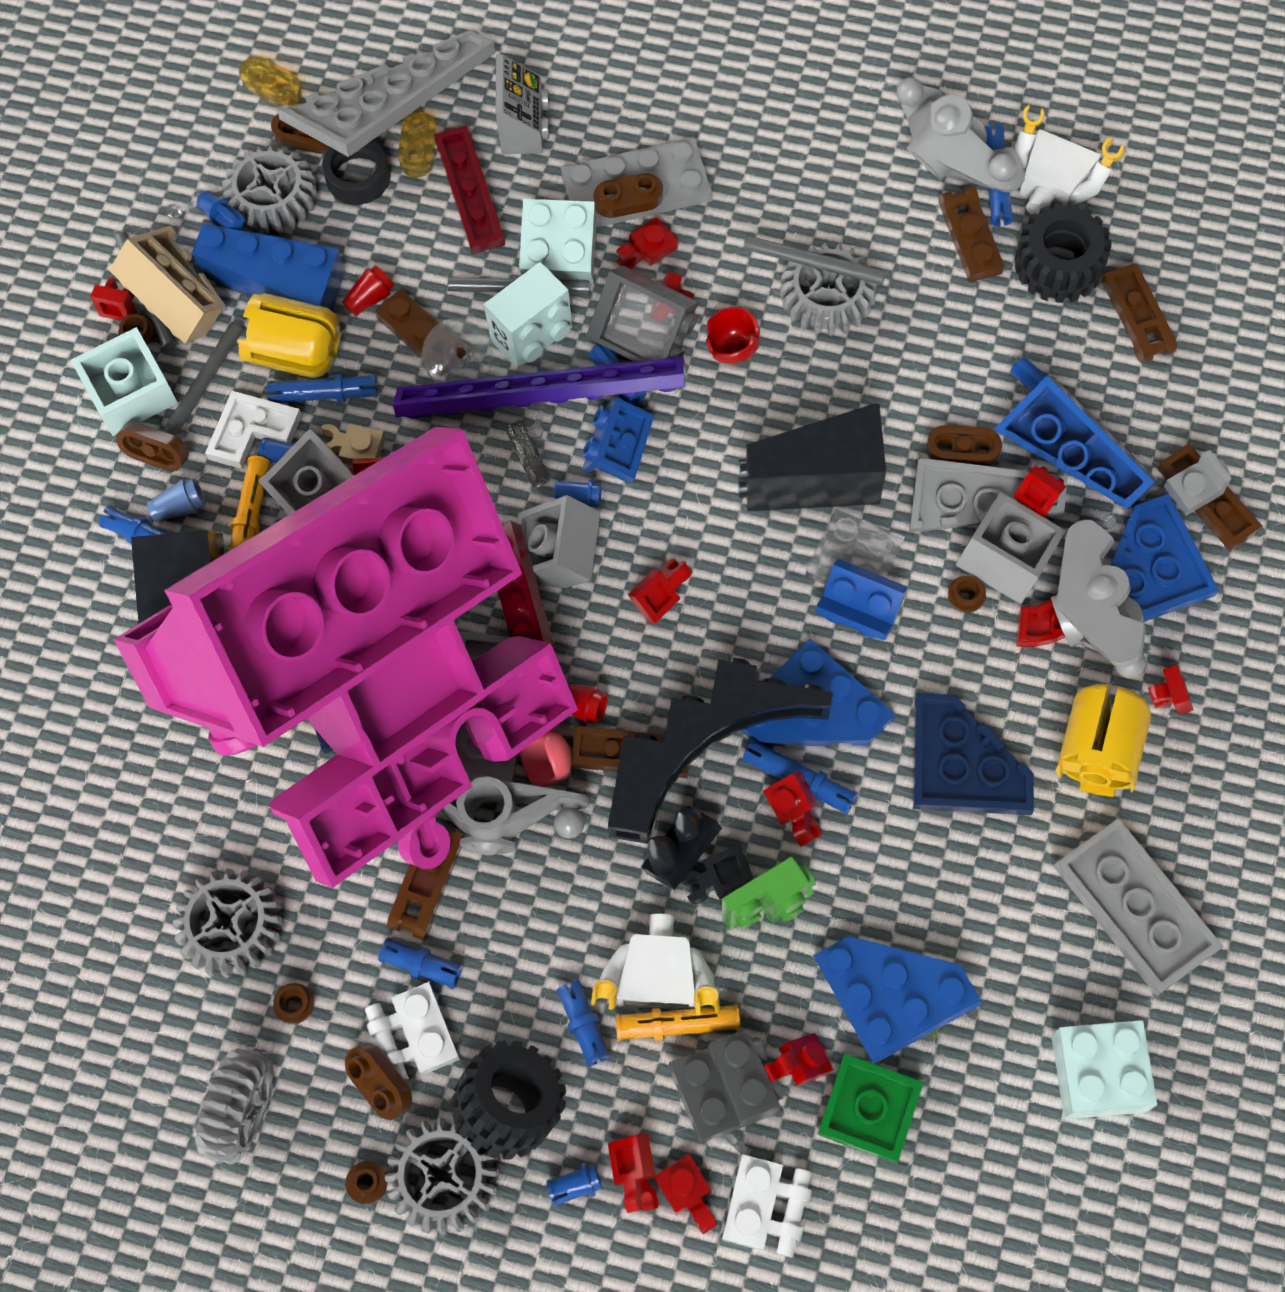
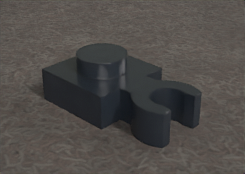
[682,845,755,904]

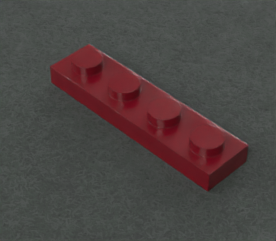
[434,125,505,254]
[498,520,554,647]

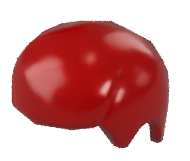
[706,306,761,365]

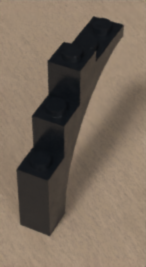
[607,658,833,844]

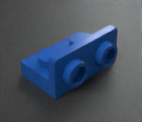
[582,397,654,483]
[815,558,908,640]

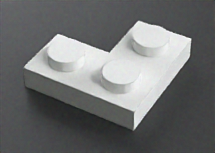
[205,391,302,469]

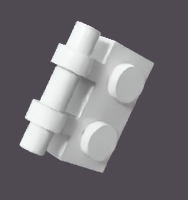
[365,982,460,1081]
[722,1154,812,1258]

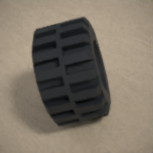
[1015,203,1112,303]
[451,1040,567,1160]

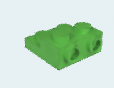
[721,856,816,931]

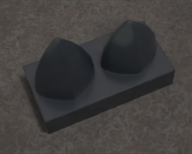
[641,805,722,890]

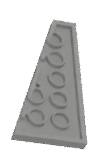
[277,30,496,157]

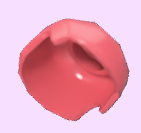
[520,729,572,787]

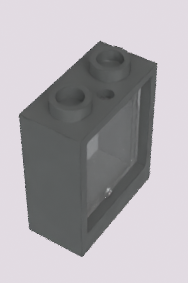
[586,266,699,362]

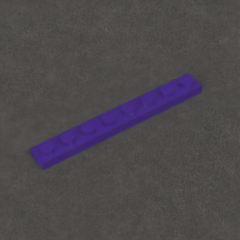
[393,356,686,419]

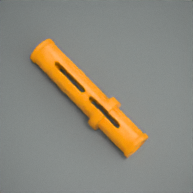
[228,456,271,552]
[615,1004,740,1041]

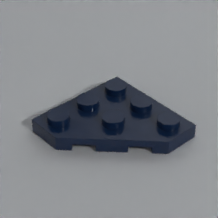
[913,693,1034,815]

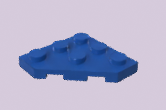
[1110,493,1219,622]
[741,639,896,747]
[813,936,982,1064]

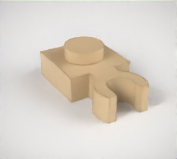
[321,424,386,465]

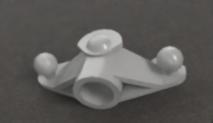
[896,77,1026,192]
[1051,520,1146,679]
[440,776,589,855]

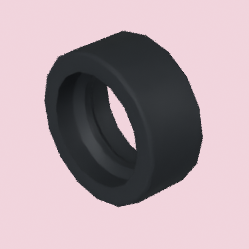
[322,140,391,205]

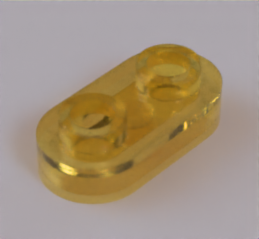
[239,56,302,107]
[398,112,437,178]

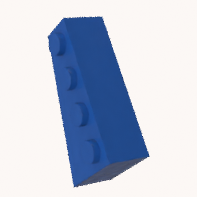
[192,223,345,311]
[994,376,1159,509]

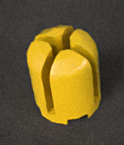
[239,293,340,379]
[1056,684,1151,797]

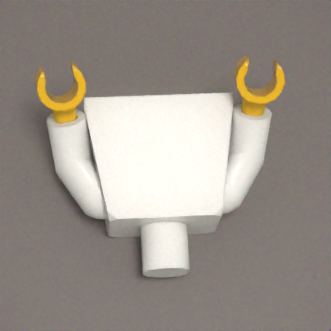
[1015,105,1125,215]
[591,914,720,1015]

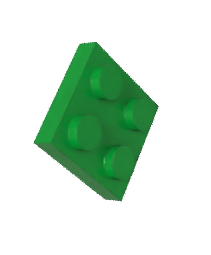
[817,1053,924,1164]

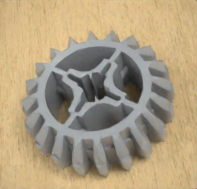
[222,145,317,235]
[780,242,877,336]
[173,868,283,978]
[195,1048,274,1165]
[385,1117,500,1235]

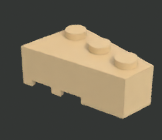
[109,225,225,344]

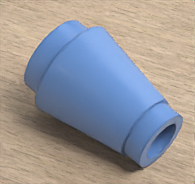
[147,478,206,522]

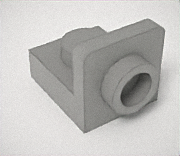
[1164,450,1231,515]

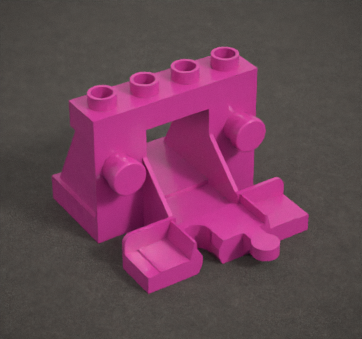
[113,427,578,888]

